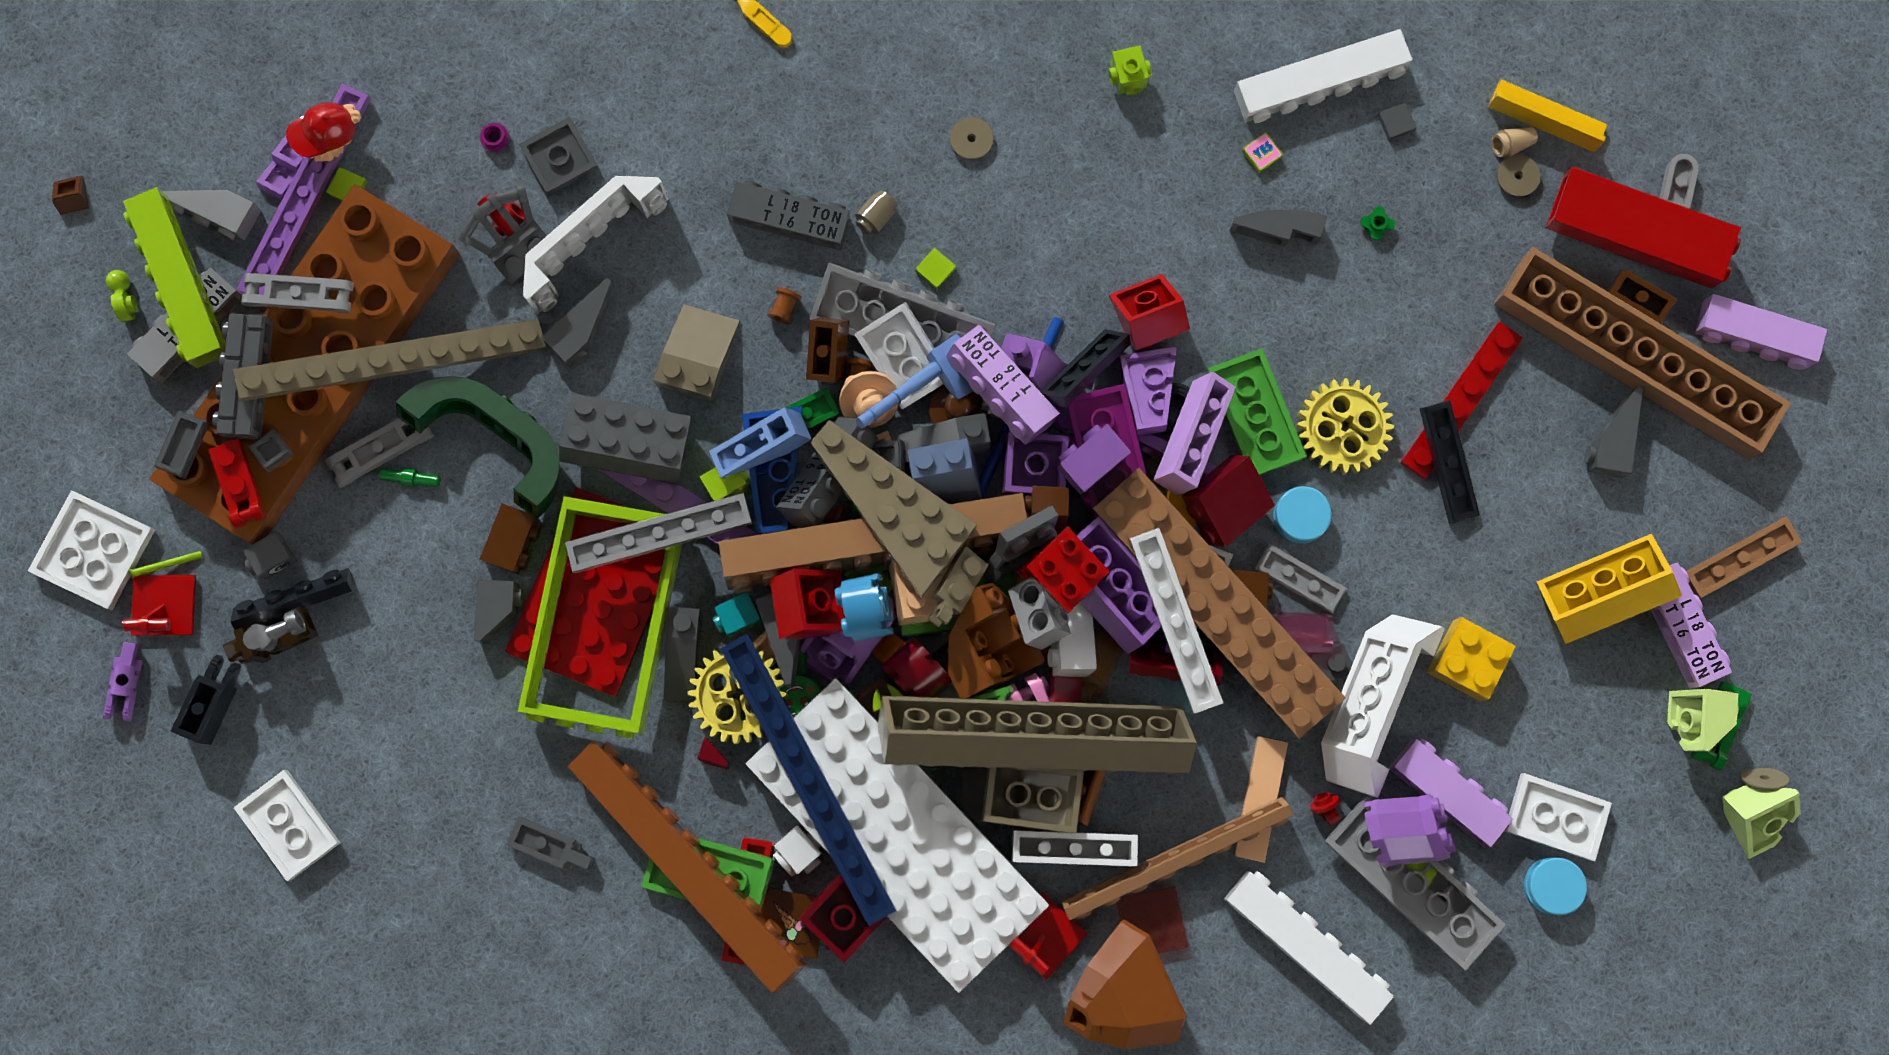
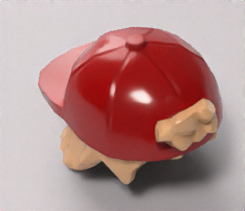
[286,102,361,162]

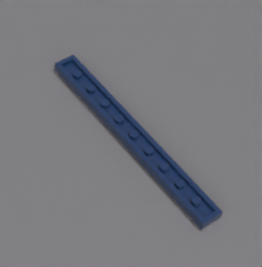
[720,634,897,926]

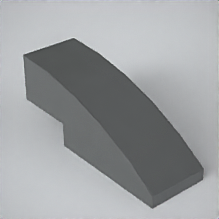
[1229,210,1327,247]

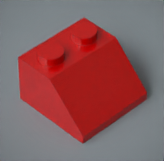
[1109,274,1190,350]
[770,569,845,639]

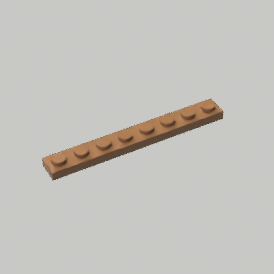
[1061,797,1294,920]

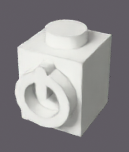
[773,825,822,877]

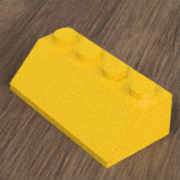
[1537,533,1682,644]

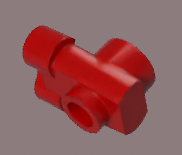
[477,193,525,236]

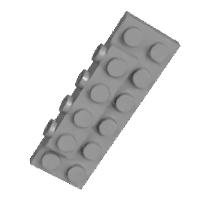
[810,263,996,348]
[1324,796,1506,971]

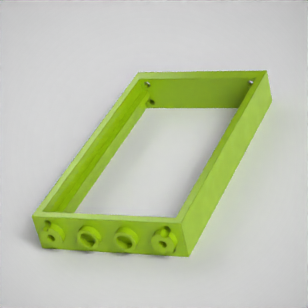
[518,496,682,740]

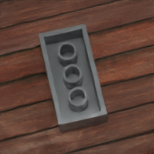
[559,393,691,484]

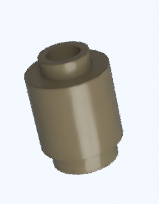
[855,190,898,234]

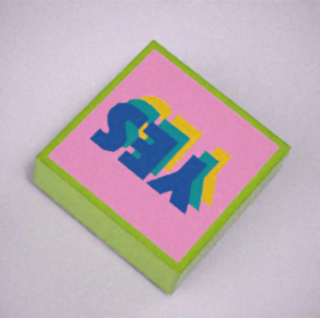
[1242,132,1283,174]

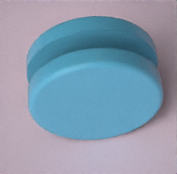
[1273,486,1332,544]
[1524,857,1587,916]

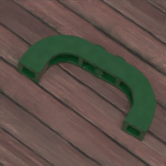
[395,376,560,519]

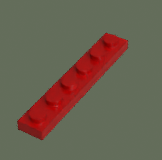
[1400,321,1523,480]

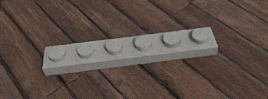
[565,493,752,573]

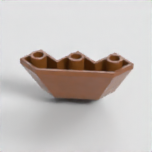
[948,583,1051,699]
[1063,920,1186,1049]

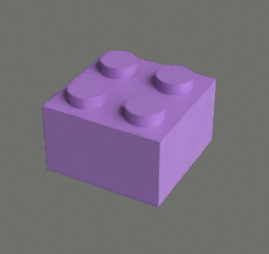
[1057,424,1131,495]
[1002,431,1069,497]

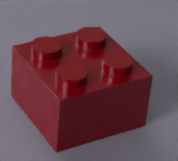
[797,872,887,963]

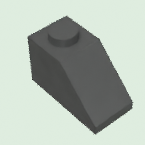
[474,580,524,643]

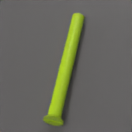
[129,551,203,579]

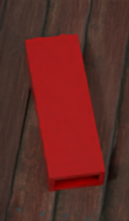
[1545,167,1741,289]

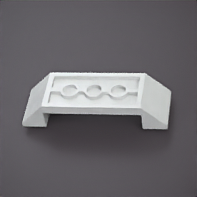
[523,176,669,314]
[1321,615,1445,798]

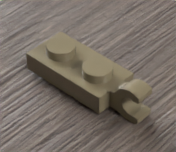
[928,546,989,627]

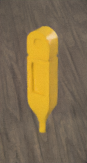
[737,0,792,48]

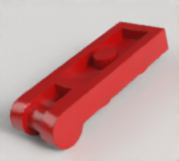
[208,439,266,529]

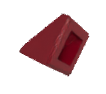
[698,737,730,770]

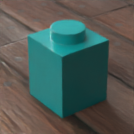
[713,592,762,637]

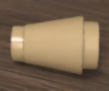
[1491,127,1538,158]

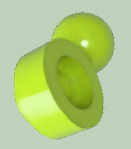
[105,270,139,323]

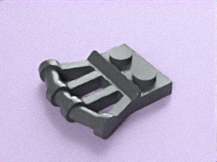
[454,183,547,284]
[983,505,1059,583]

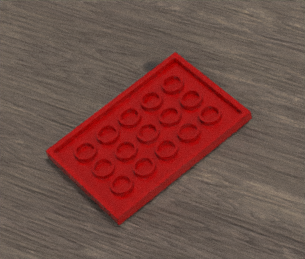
[505,487,666,697]

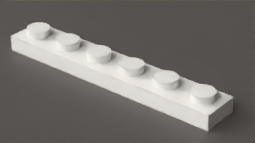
[1129,528,1223,714]

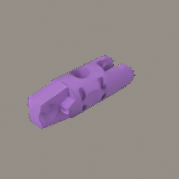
[102,642,142,722]

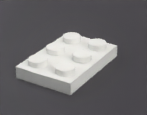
[854,302,943,409]
[234,770,340,881]
[1504,773,1612,861]

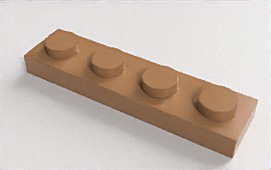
[1686,516,1802,599]

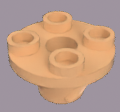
[839,371,899,428]

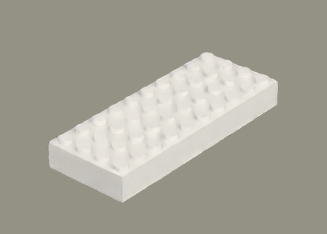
[745,678,1049,993]

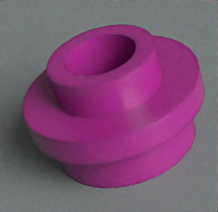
[480,123,510,152]

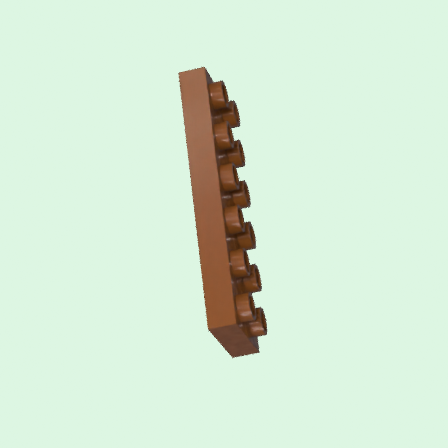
[149,184,460,545]

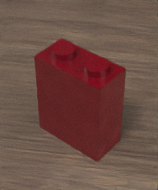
[1182,455,1275,547]

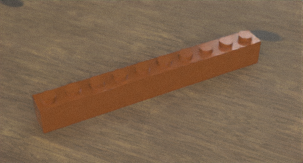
[568,740,807,993]

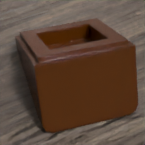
[52,176,89,215]

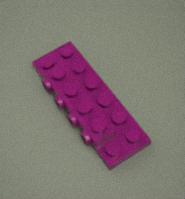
[1068,384,1147,552]

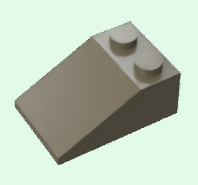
[654,305,740,404]
[981,767,1084,833]

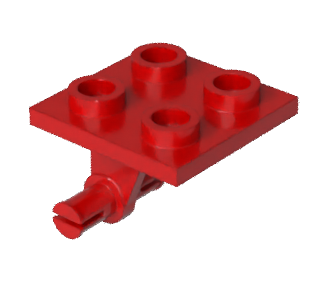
[1018,526,1110,614]
[123,575,196,636]
[1009,891,1088,980]

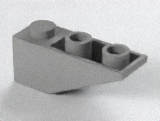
[162,190,262,241]

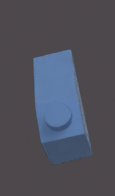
[709,407,812,478]

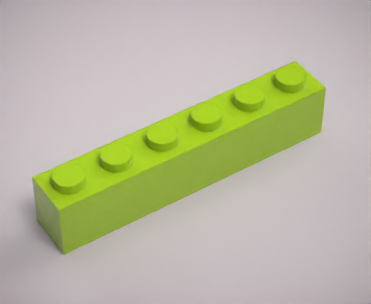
[123,187,226,368]

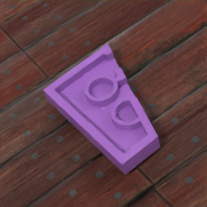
[1119,347,1177,436]

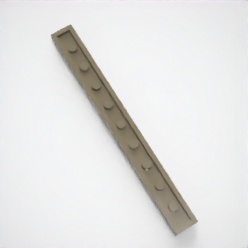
[233,319,545,402]

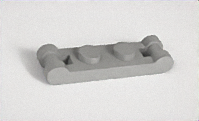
[241,273,354,314]
[325,418,434,488]

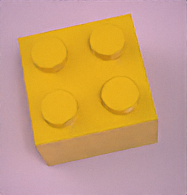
[1426,617,1516,702]

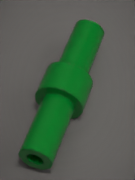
[379,468,441,487]

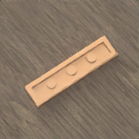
[1234,736,1288,863]

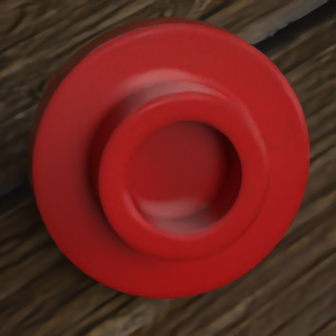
[1310,792,1341,826]

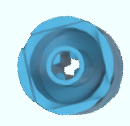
[835,573,893,642]

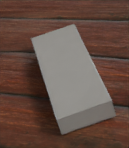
[1253,543,1347,615]

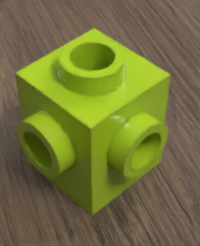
[1108,45,1152,95]

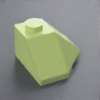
[1667,689,1739,751]
[1722,784,1800,859]

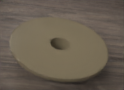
[950,117,993,159]
[1497,155,1541,197]
[1740,768,1789,789]

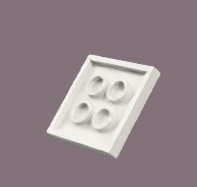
[28,490,155,610]

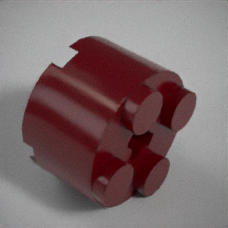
[881,638,952,698]

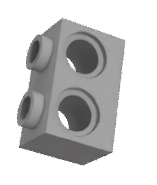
[1008,577,1071,650]

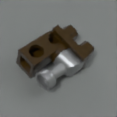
[223,607,318,665]

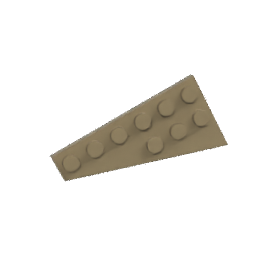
[811,420,977,599]

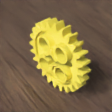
[1296,378,1394,475]
[688,650,788,744]

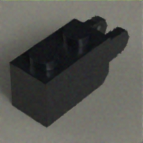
[170,655,241,745]

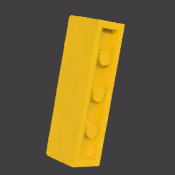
[1488,79,1608,153]

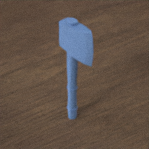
[856,333,973,429]

